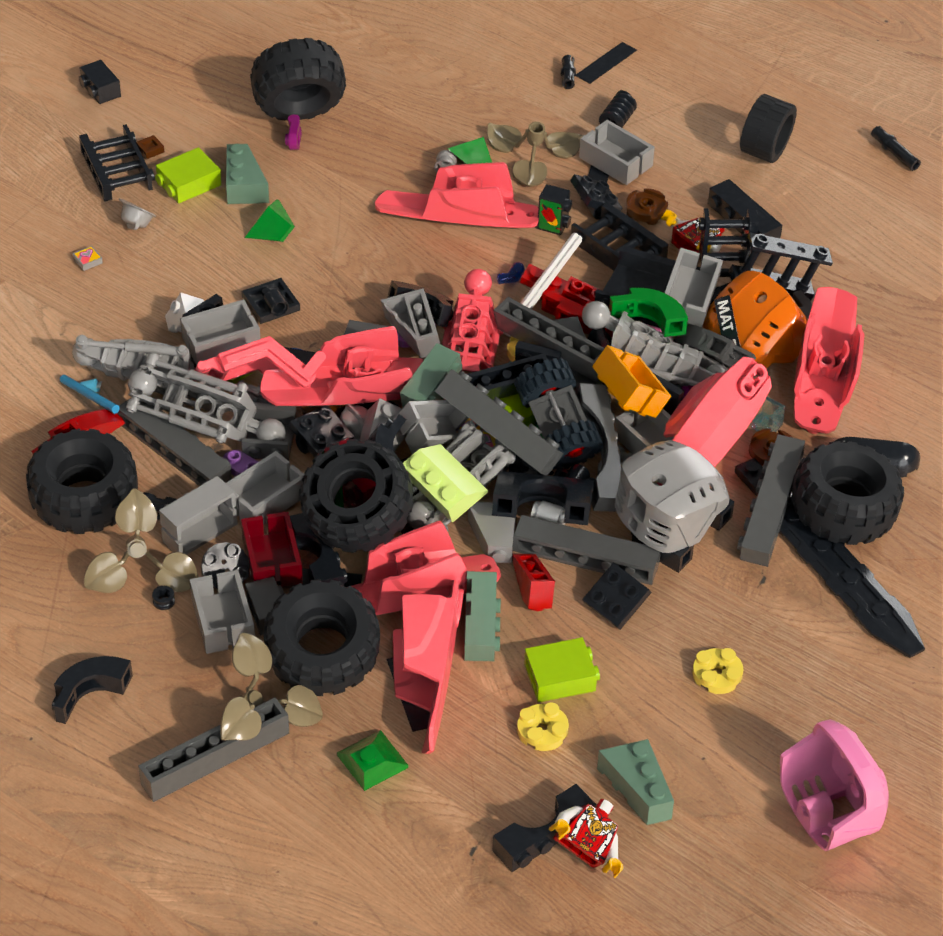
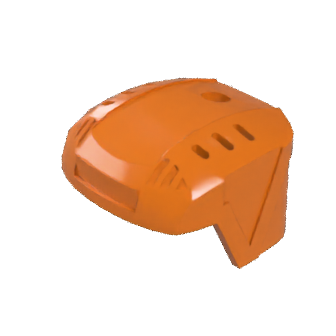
[703,271,808,375]

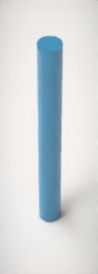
[60,375,120,414]

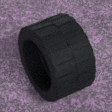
[740,94,797,163]

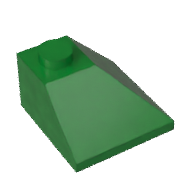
[337,730,408,791]

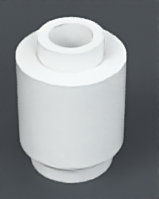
[531,501,565,525]

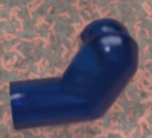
[497,262,525,284]

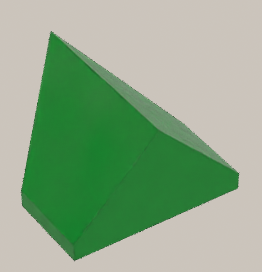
[448,137,492,164]
[244,200,295,242]

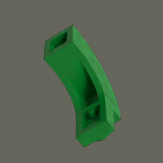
[609,288,688,337]

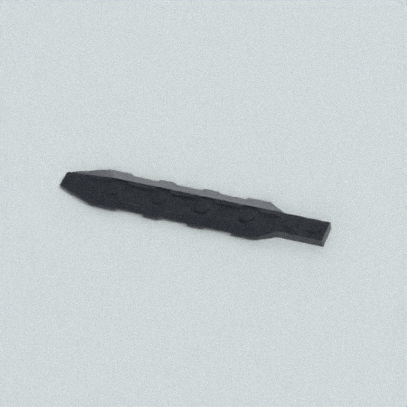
[735,458,925,658]

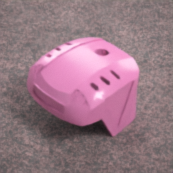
[780,719,889,851]

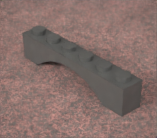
[575,383,622,512]

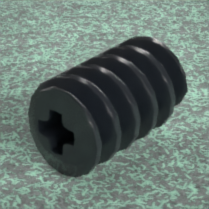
[599,90,637,128]

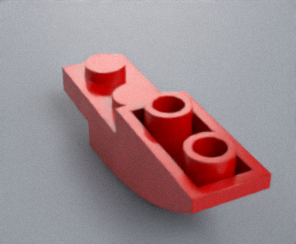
[519,264,602,306]
[541,289,620,337]
[31,409,125,454]

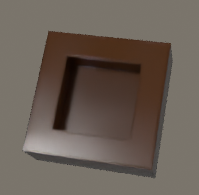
[136,135,165,159]

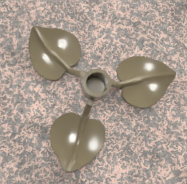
[487,122,584,187]
[84,488,198,593]
[220,633,323,741]

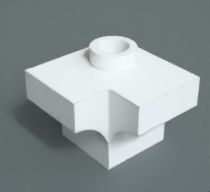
[165,293,204,333]

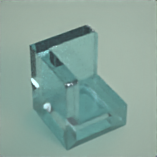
[751,397,786,432]

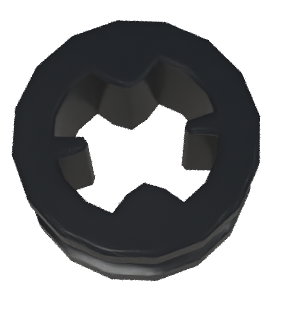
[152,586,175,610]

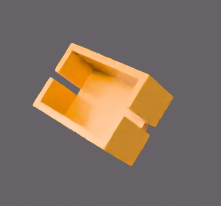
[592,345,671,418]

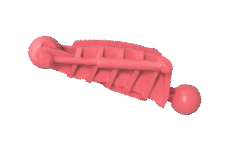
[442,269,503,400]

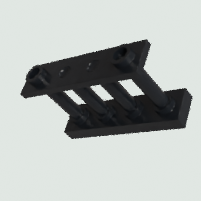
[79,124,155,202]
[571,202,669,271]
[697,208,759,277]
[729,232,833,300]

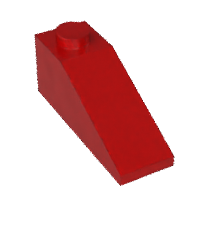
[512,554,555,611]

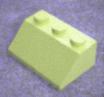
[403,444,488,523]

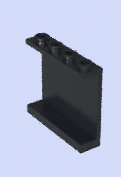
[595,245,700,328]

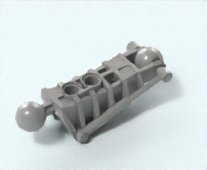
[582,301,728,386]
[72,335,224,411]
[126,353,286,444]
[406,424,516,532]

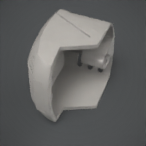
[614,440,730,553]

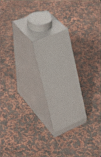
[468,502,516,563]

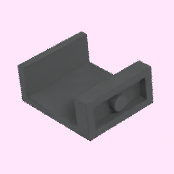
[242,402,297,461]

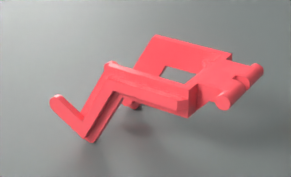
[192,336,326,388]

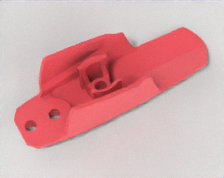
[375,162,539,228]
[794,287,864,434]
[260,326,424,406]
[657,357,772,486]
[347,521,501,616]
[392,580,464,754]

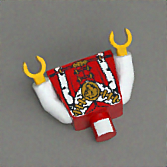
[661,210,725,253]
[549,799,623,878]

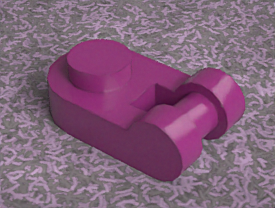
[285,114,302,150]

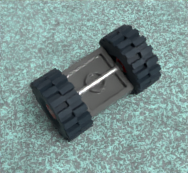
[514,358,603,469]

